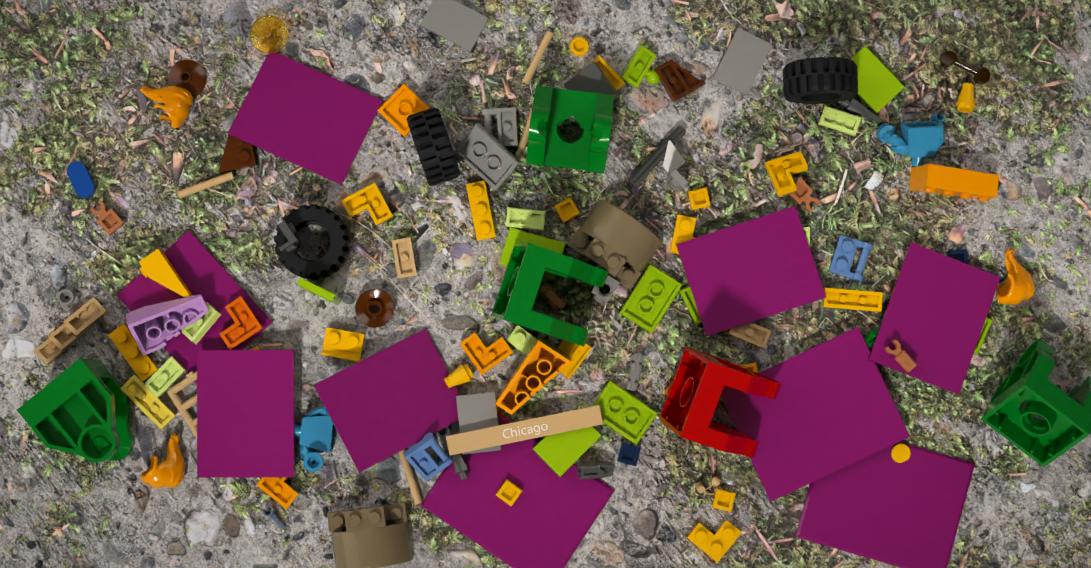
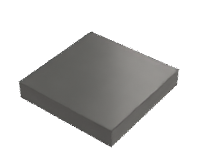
[564,61,617,95]

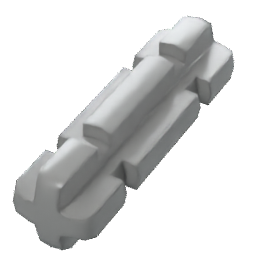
[626,353,644,391]

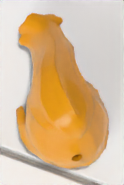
[140,85,193,128]
[996,249,1035,305]
[140,433,185,488]

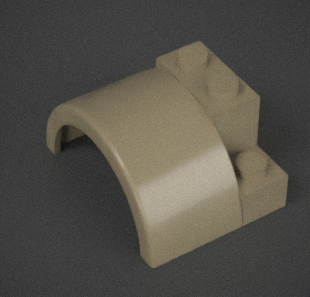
[567,200,662,290]
[327,502,413,568]

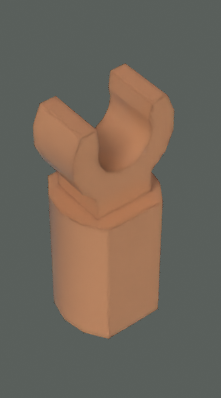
[884,339,917,373]

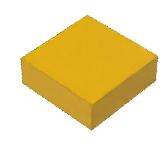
[687,187,711,210]
[554,197,580,224]
[496,479,523,506]
[712,488,736,512]

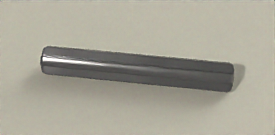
[629,126,686,187]

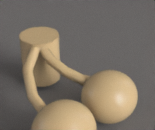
[695,476,723,495]

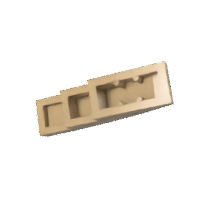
[33,297,107,366]

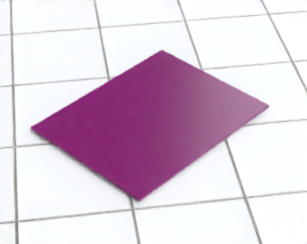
[721,327,910,502]
[421,411,615,568]
[795,442,975,568]

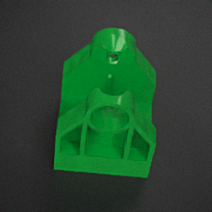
[526,85,614,174]
[491,242,609,346]
[981,339,1091,467]
[17,358,135,463]

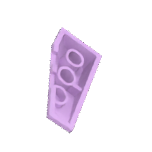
[126,294,209,356]

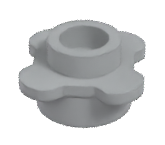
[56,286,79,309]

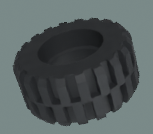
[783,57,858,104]
[407,107,460,186]
[274,204,351,280]

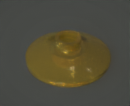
[250,16,288,54]

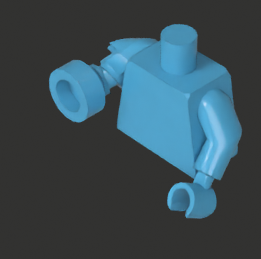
[876,113,946,167]
[294,406,335,472]

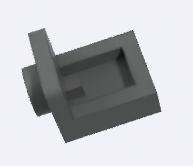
[278,221,300,253]

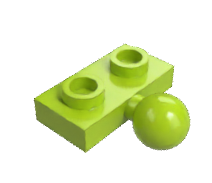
[620,45,660,88]

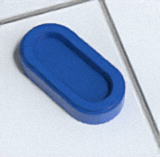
[67,161,96,198]

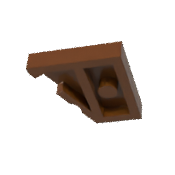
[654,59,706,102]
[219,135,257,173]

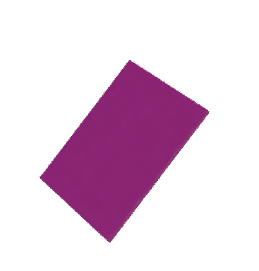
[228,50,383,185]
[676,206,826,337]
[117,230,273,383]
[868,242,1000,395]
[313,329,461,473]
[197,350,295,478]

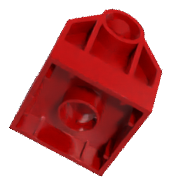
[659,346,782,457]

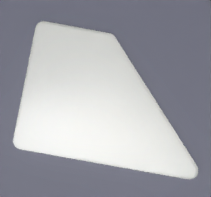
[663,140,685,174]

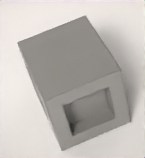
[591,275,620,304]

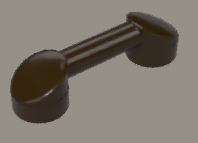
[939,51,990,85]

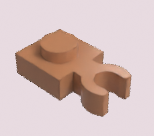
[788,177,820,213]
[90,200,125,236]
[538,282,566,311]

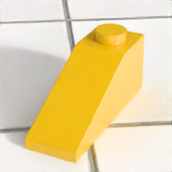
[139,249,193,297]

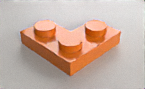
[219,296,263,350]

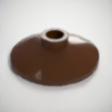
[168,60,207,97]
[355,289,394,328]

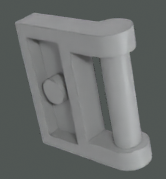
[481,107,518,147]

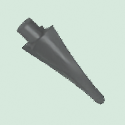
[840,98,888,124]
[447,429,469,481]

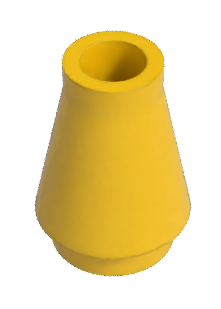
[956,83,975,113]
[444,364,474,388]

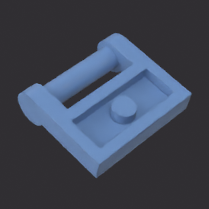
[828,235,873,282]
[403,433,453,481]

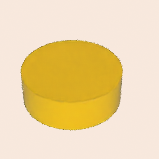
[570,37,589,57]
[891,443,911,463]

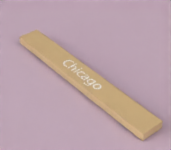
[446,405,603,455]

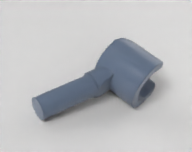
[262,505,285,529]

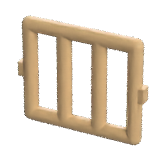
[167,371,197,438]

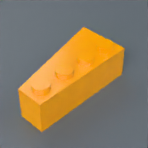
[909,164,999,202]
[495,336,572,415]

